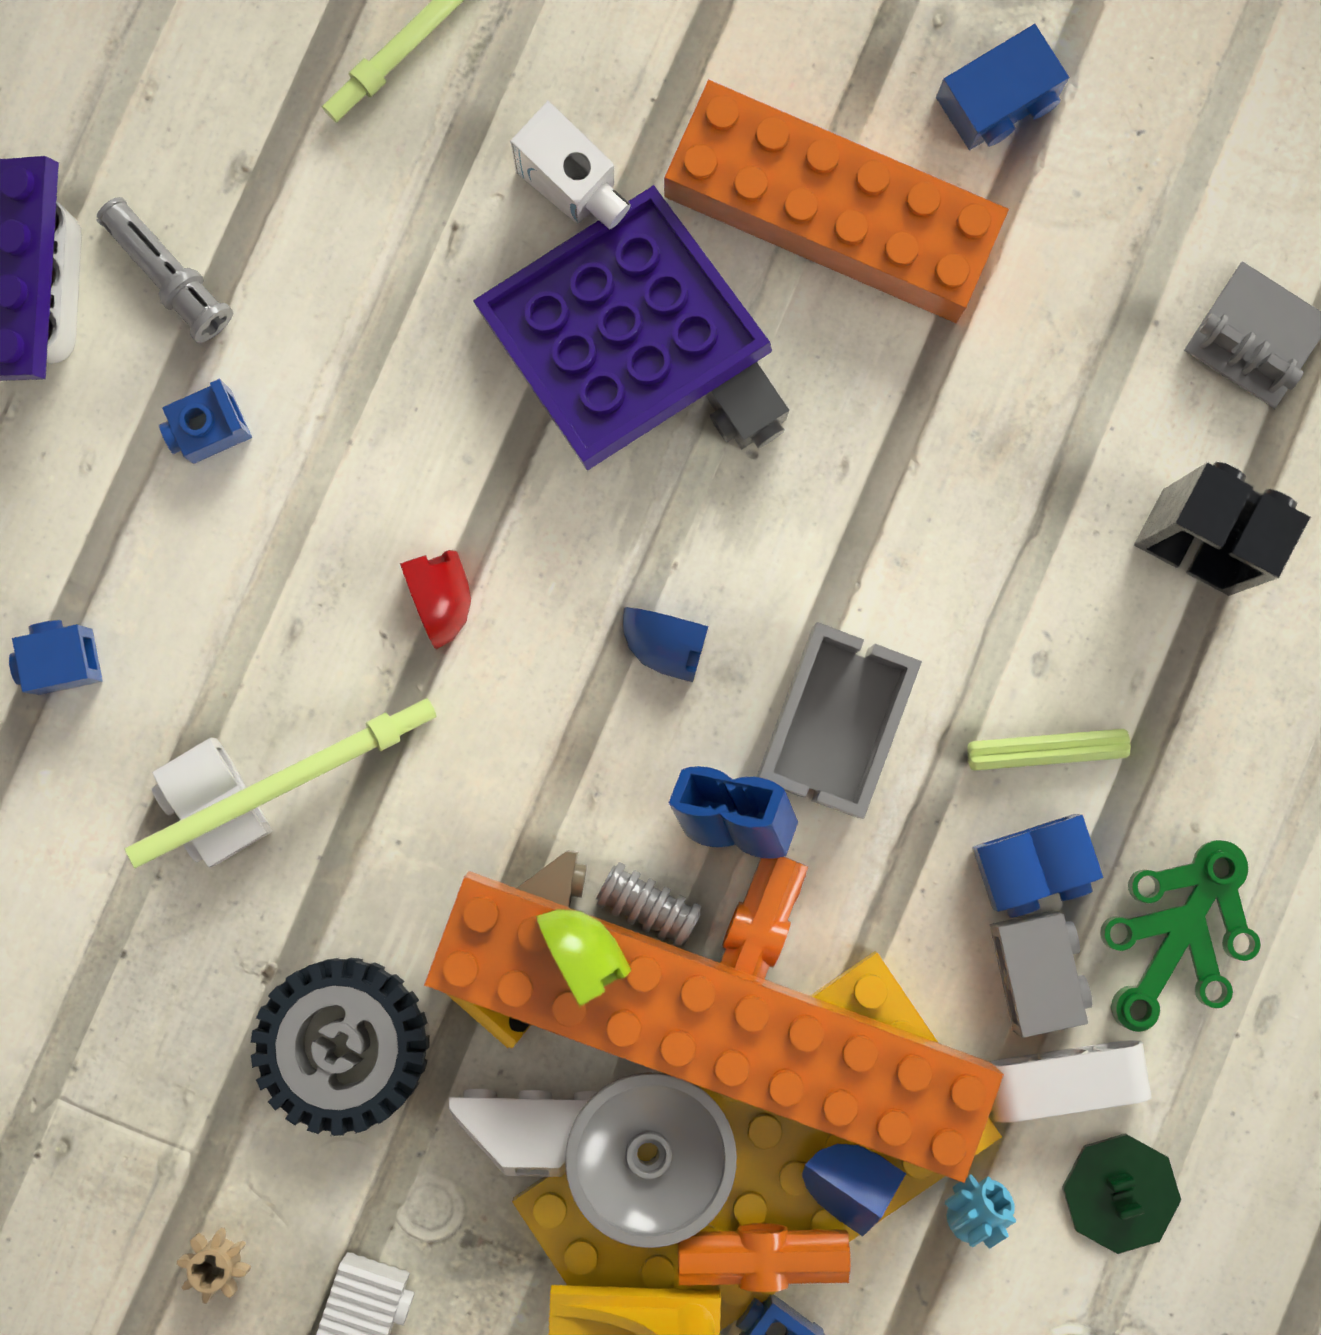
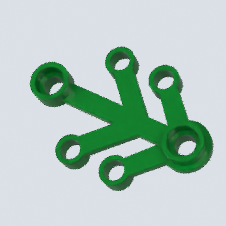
[1100,840,1261,1032]

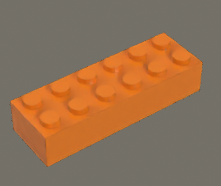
[664,79,1009,323]

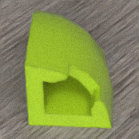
[536,909,631,1006]

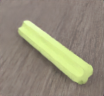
[967,729,1131,771]

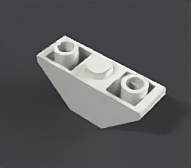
[449,1089,597,1177]

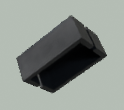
[1134,462,1311,596]

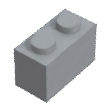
[989,911,1092,1038]

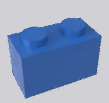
[936,24,1070,150]

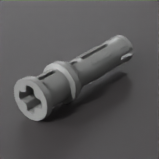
[96,197,233,343]

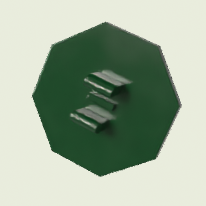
[1062,1133,1181,1254]

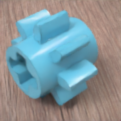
[945,1174,1016,1249]

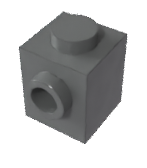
[706,362,789,450]

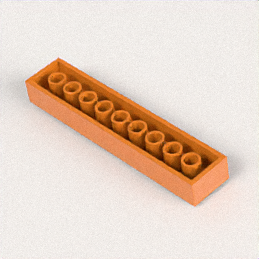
[424,871,1004,1183]

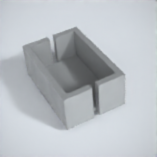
[757,622,922,819]

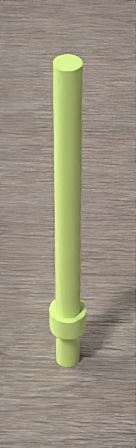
[322,0,464,123]
[124,698,437,869]

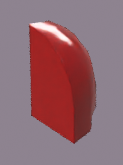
[400,550,471,650]

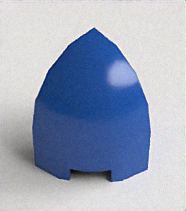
[623,607,708,683]
[802,1144,906,1237]

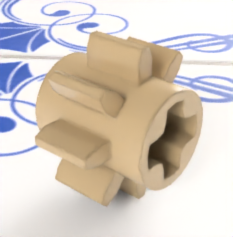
[176,1227,251,1304]

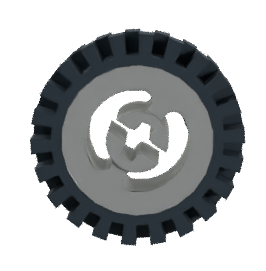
[250,957,430,1136]

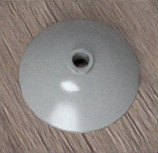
[565,1072,737,1248]

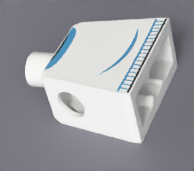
[510,101,631,229]

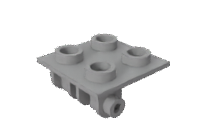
[1184,261,1321,408]

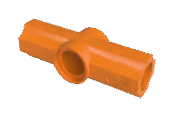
[719,857,808,979]
[678,1223,851,1292]

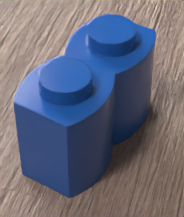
[669,766,798,858]
[972,814,1104,918]

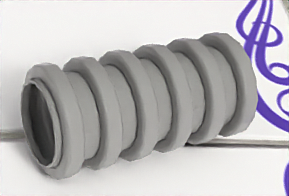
[596,862,702,948]

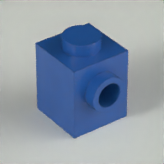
[9,620,103,695]

